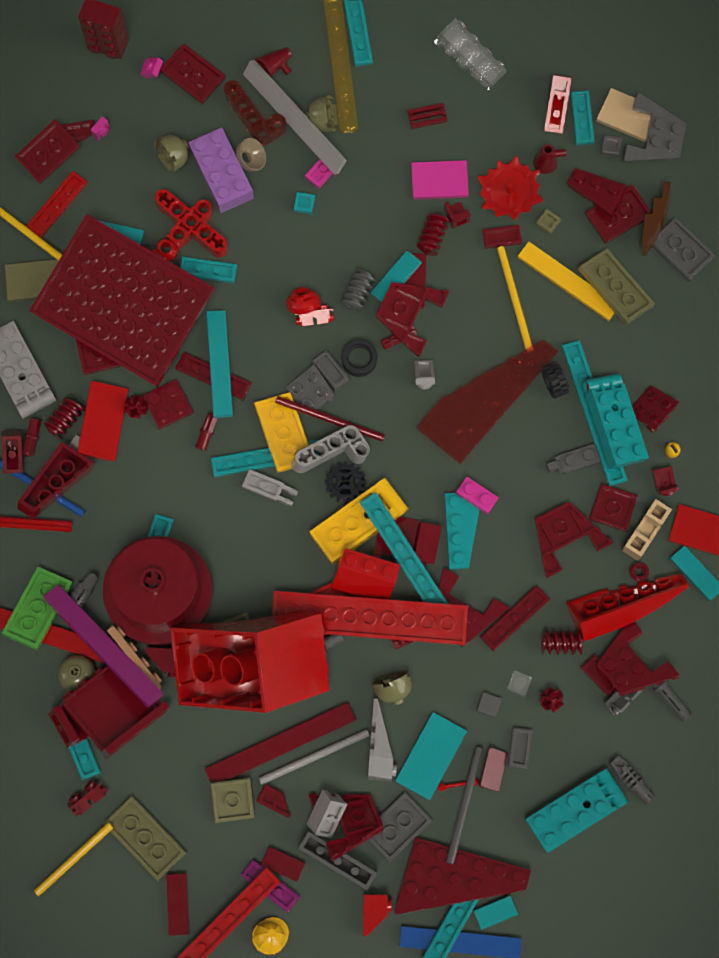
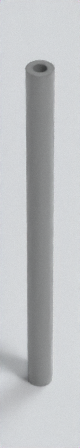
[259,729,370,785]

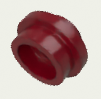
[629,562,649,582]

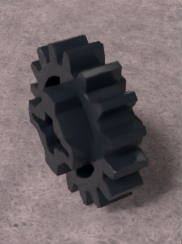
[325,462,366,504]

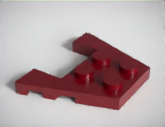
[375,282,449,357]
[535,502,613,579]
[439,568,509,648]
[596,622,679,697]
[309,794,383,861]

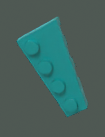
[444,493,480,570]

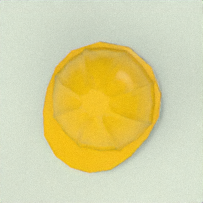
[252,917,289,955]

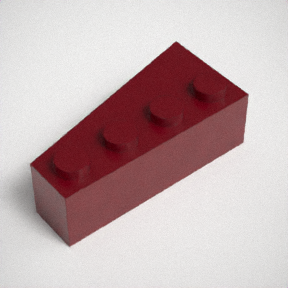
[17,442,94,519]

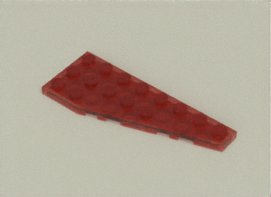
[417,340,558,465]

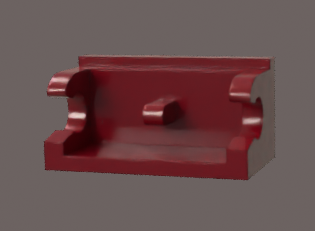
[414,522,442,565]

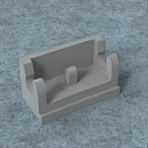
[307,790,347,838]

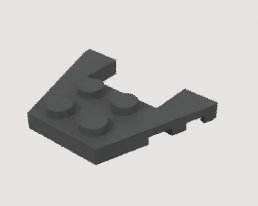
[622,93,687,163]

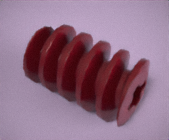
[417,214,450,256]
[44,398,85,440]
[541,630,583,655]

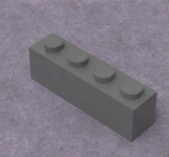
[298,831,377,891]

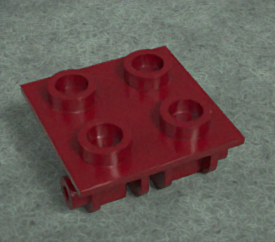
[632,385,680,433]

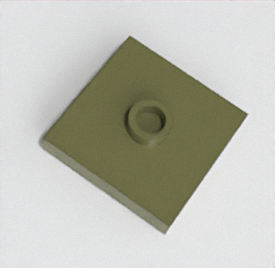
[210,778,255,823]

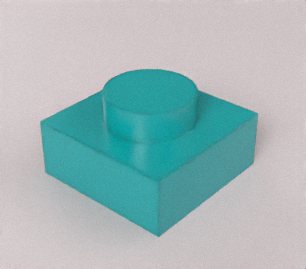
[294,192,315,215]

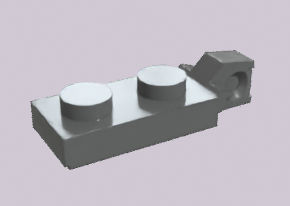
[546,444,601,474]

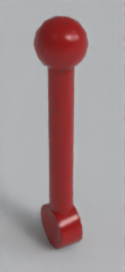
[438,778,479,791]

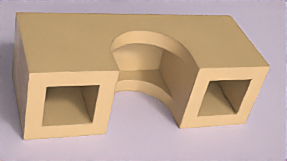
[622,499,672,561]

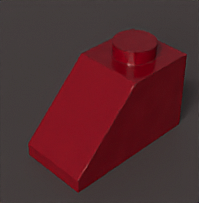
[1,430,23,474]
[145,647,176,679]

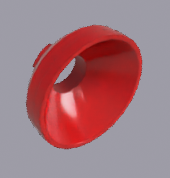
[286,287,321,314]

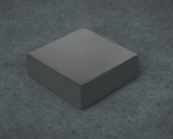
[601,135,622,157]
[477,692,502,718]

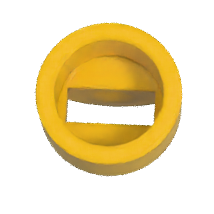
[665,442,681,458]

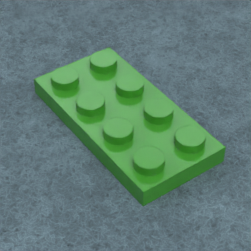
[2,567,73,651]

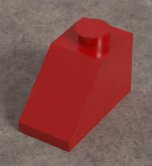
[363,895,392,936]

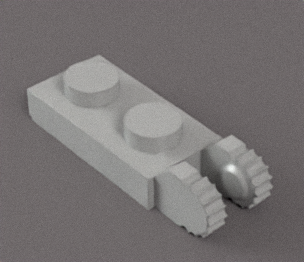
[242,469,298,506]

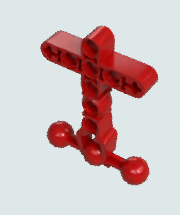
[152,189,228,261]

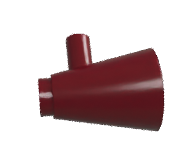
[255,47,292,77]
[533,144,566,174]

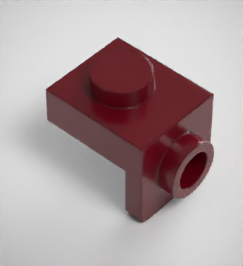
[652,465,679,496]

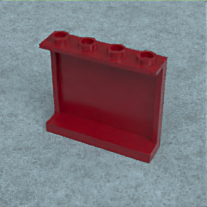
[61,666,169,760]

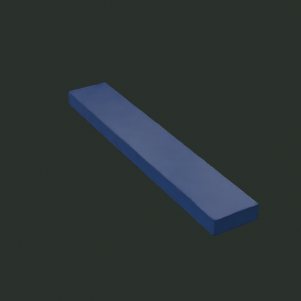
[399,926,522,958]

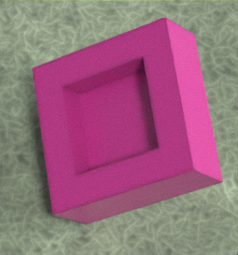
[140,57,163,78]
[91,116,110,141]

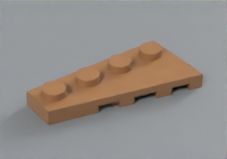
[106,625,162,689]

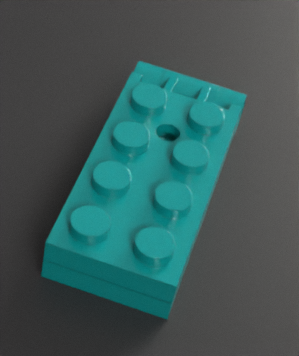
[582,373,649,469]
[525,768,628,854]

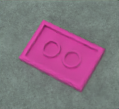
[411,160,469,200]

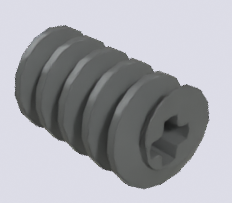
[340,269,376,311]

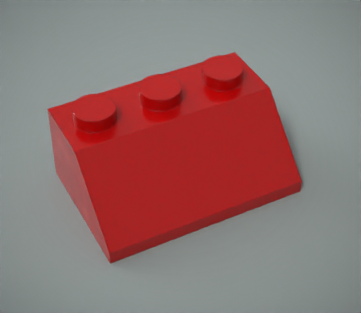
[331,548,400,599]

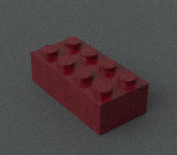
[78,0,129,60]

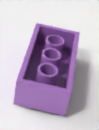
[188,128,254,213]

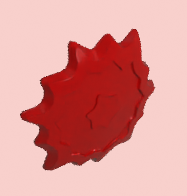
[477,156,543,220]

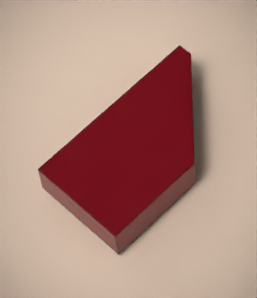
[256,784,290,819]

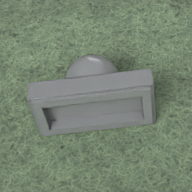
[414,360,435,390]

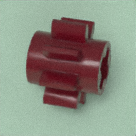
[124,395,148,419]
[540,686,564,713]

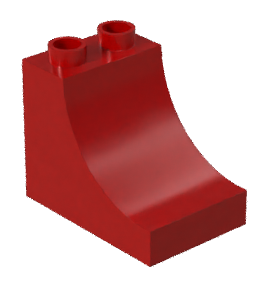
[170,612,329,713]

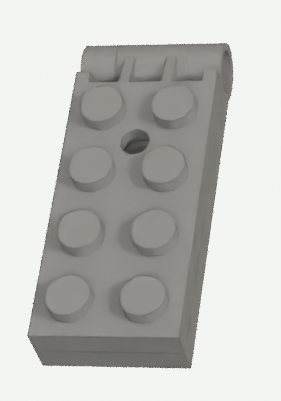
[0,321,57,419]

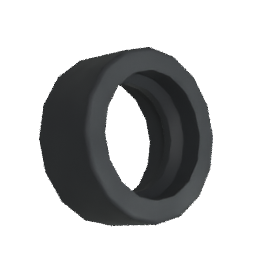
[341,339,377,377]

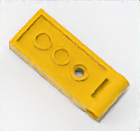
[309,478,409,565]

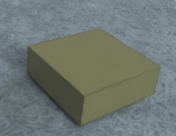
[535,209,562,235]

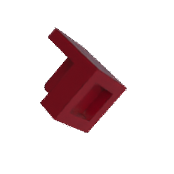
[444,202,470,229]

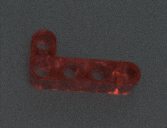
[224,80,286,146]

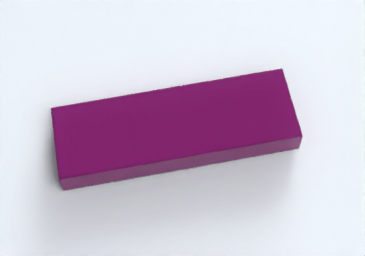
[241,860,300,913]

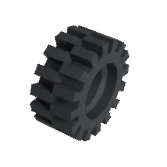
[541,362,569,399]

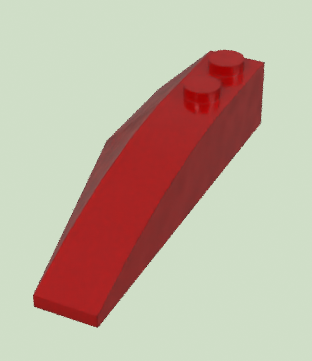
[566,574,689,641]

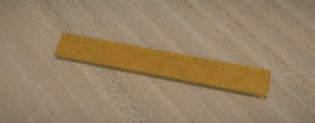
[323,0,358,133]

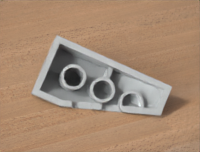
[368,699,397,781]

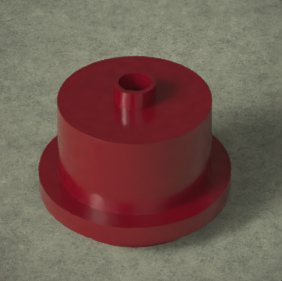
[103,536,213,646]

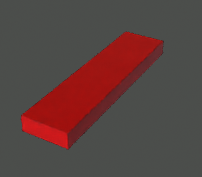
[26,171,88,238]

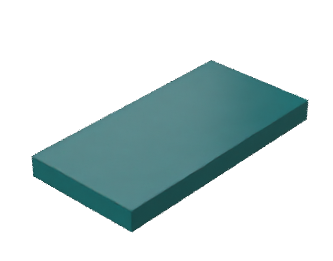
[395,712,467,801]

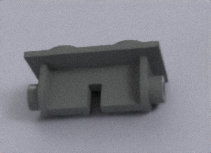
[604,690,643,716]

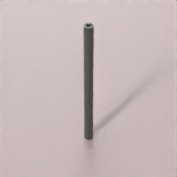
[446,747,483,864]

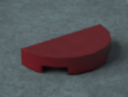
[62,120,95,142]

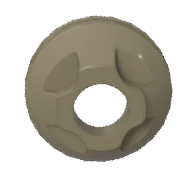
[236,138,266,172]

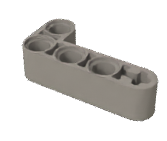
[292,425,370,473]

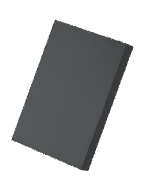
[652,217,716,282]
[368,792,433,863]

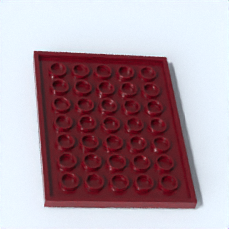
[29,214,215,387]

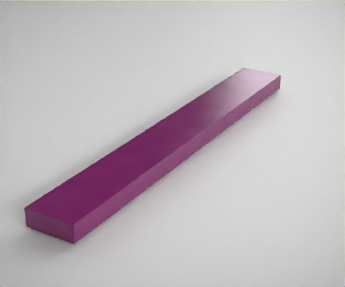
[43,585,163,708]

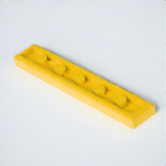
[517,242,615,322]

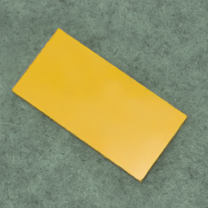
[254,392,309,473]

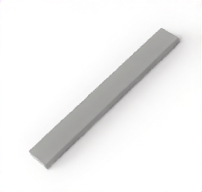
[243,60,347,175]

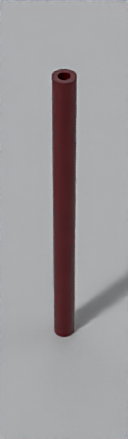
[275,396,385,442]

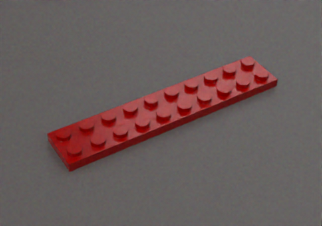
[272,591,469,645]

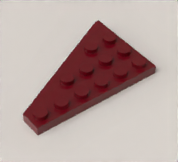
[394,837,531,915]

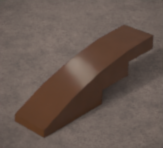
[642,182,672,256]

